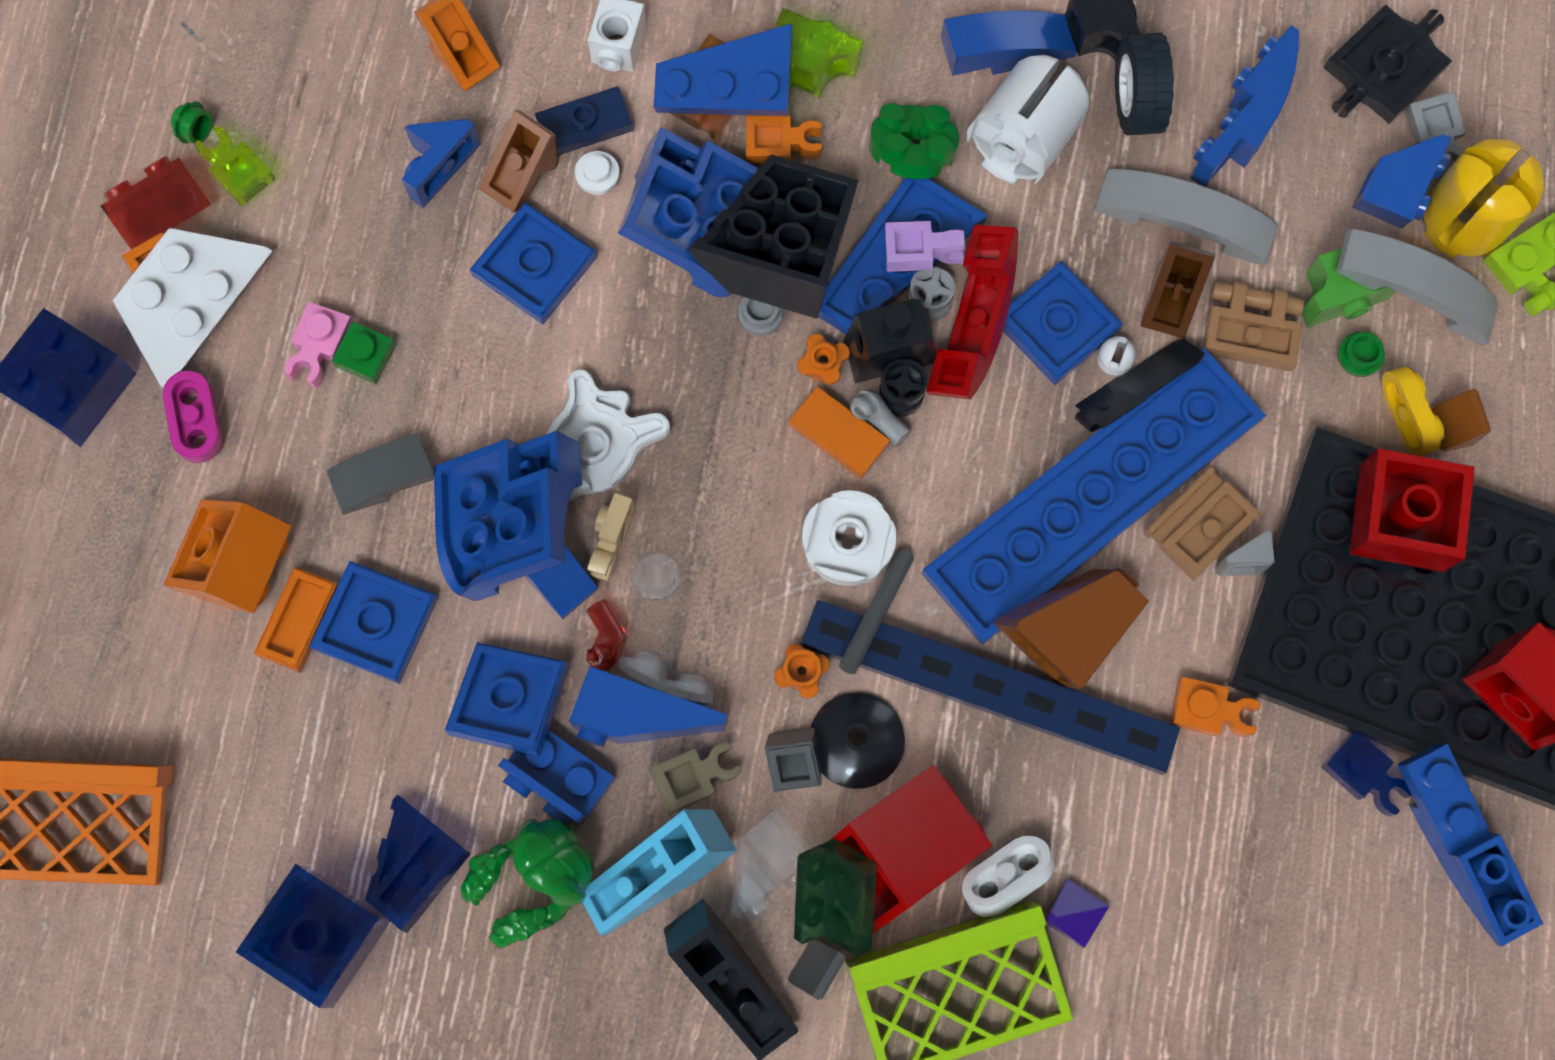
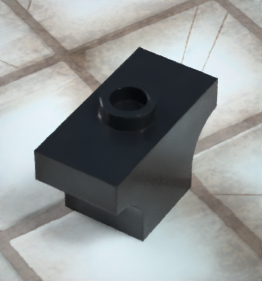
[1065,0,1141,61]

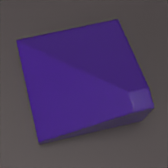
[1044,879,1109,948]

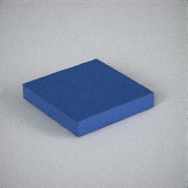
[470,202,598,325]
[1003,261,1123,385]
[309,561,438,684]
[445,642,569,756]

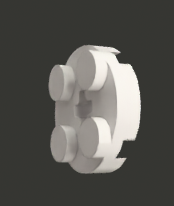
[802,490,896,586]

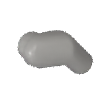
[850,389,911,447]

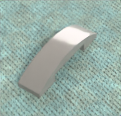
[1094,169,1278,266]
[1336,229,1498,345]

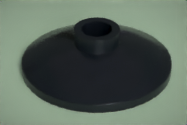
[811,693,905,789]

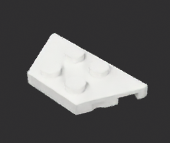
[113,228,272,389]

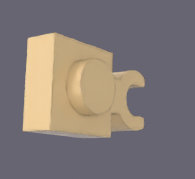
[587,493,635,582]

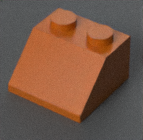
[163,499,292,613]

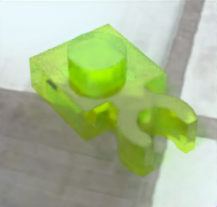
[195,126,276,207]

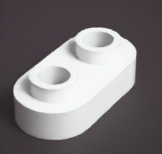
[962,836,1055,917]

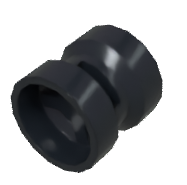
[879,359,928,417]

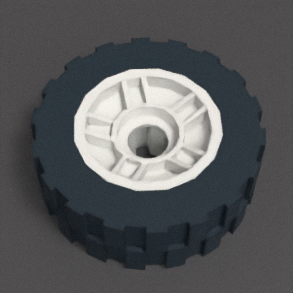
[1115,32,1174,136]

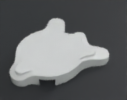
[547,369,670,501]

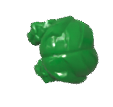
[460,818,594,948]

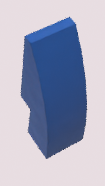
[941,10,1077,76]

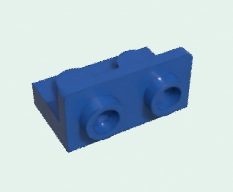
[498,730,616,827]

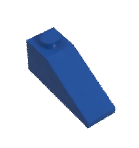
[569,667,728,747]

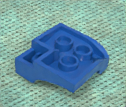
[618,127,758,297]
[434,430,582,601]

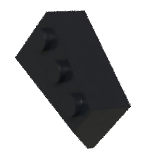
[689,154,859,319]

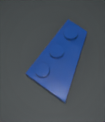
[653,23,793,116]

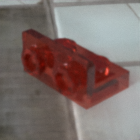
[100,156,211,250]

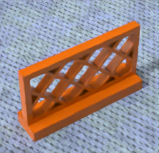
[0,758,174,886]

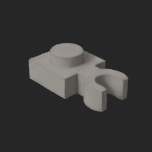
[1405,91,1466,172]

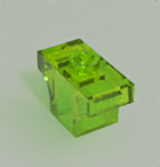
[776,8,864,98]

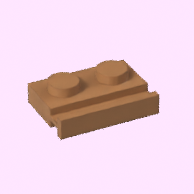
[1144,466,1261,581]

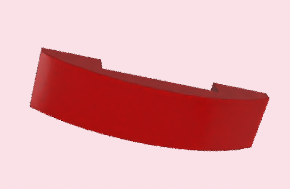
[926,225,1019,400]

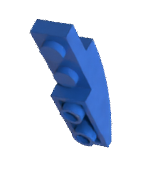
[1190,25,1299,187]
[1397,742,1544,947]

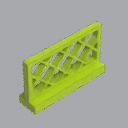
[845,900,1074,1060]

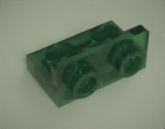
[794,838,877,957]

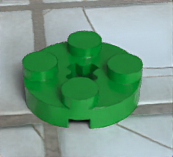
[869,103,959,179]

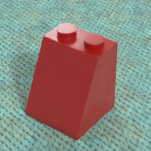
[812,765,993,936]

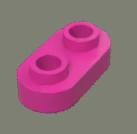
[162,371,223,463]

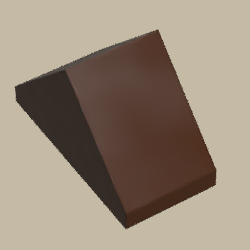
[1141,241,1215,339]

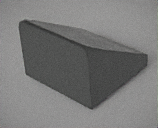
[765,728,822,792]
[789,939,846,1000]

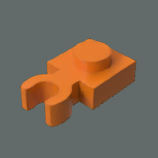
[746,115,822,164]
[1170,677,1261,737]

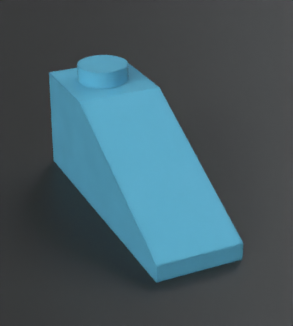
[582,809,737,936]

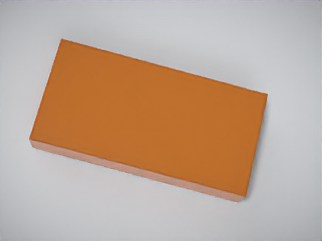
[789,386,890,480]
[254,567,338,673]

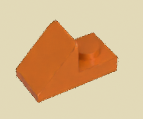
[414,0,500,91]

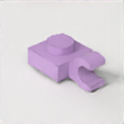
[885,221,965,272]

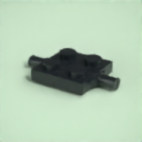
[1324,5,1452,124]

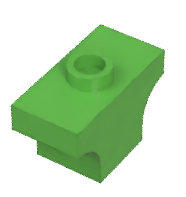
[1301,248,1396,328]

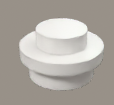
[575,151,620,195]

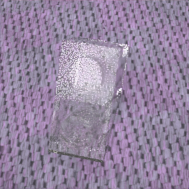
[731,808,815,921]

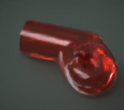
[586,599,627,671]

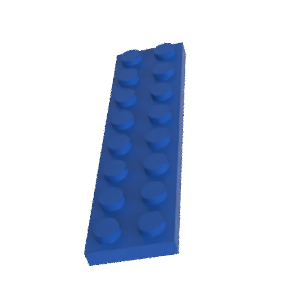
[921,347,1266,645]

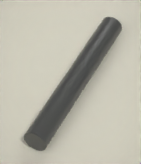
[839,550,914,674]

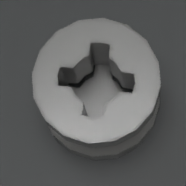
[907,267,955,322]

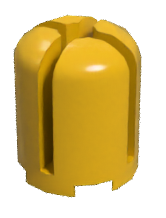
[1423,139,1545,258]

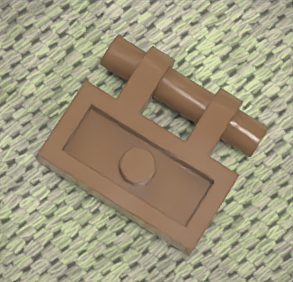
[1202,280,1305,372]

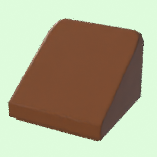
[1431,388,1491,452]

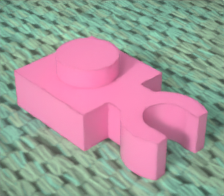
[285,302,353,388]

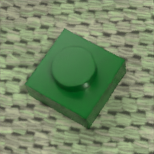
[331,322,397,384]

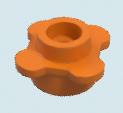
[797,334,850,385]
[774,643,830,699]

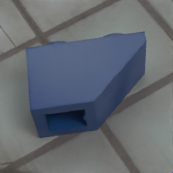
[1352,134,1451,229]

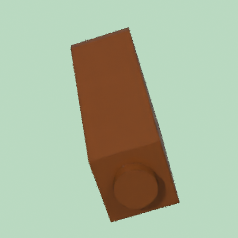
[994,568,1149,690]

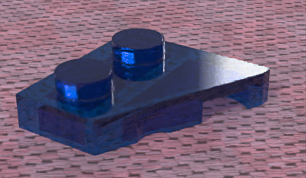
[365,794,471,933]

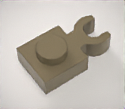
[648,742,742,815]

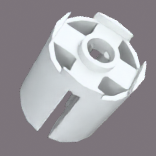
[967,55,1089,184]

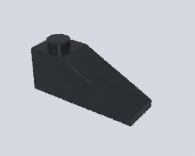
[663,899,799,1060]

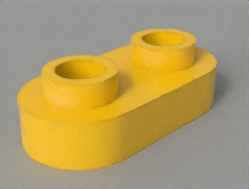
[1382,366,1444,456]

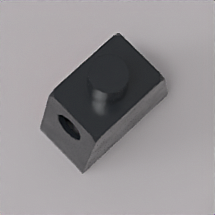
[843,298,937,383]

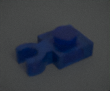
[1321,732,1412,817]

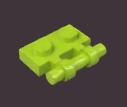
[1483,212,1555,316]

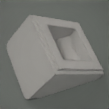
[1215,530,1275,576]

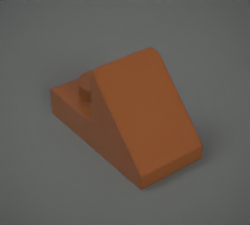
[478,110,557,213]

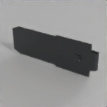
[1075,339,1205,432]

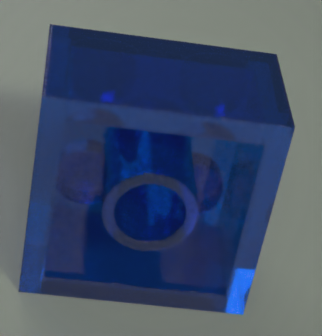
[0,308,136,447]
[236,864,391,1008]

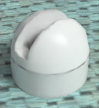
[1097,336,1136,376]

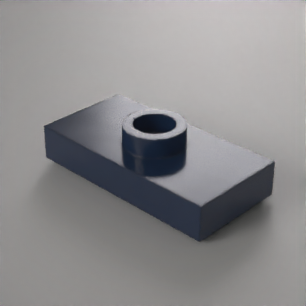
[535,86,634,156]

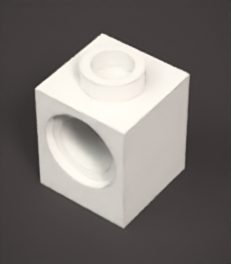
[587,0,647,72]

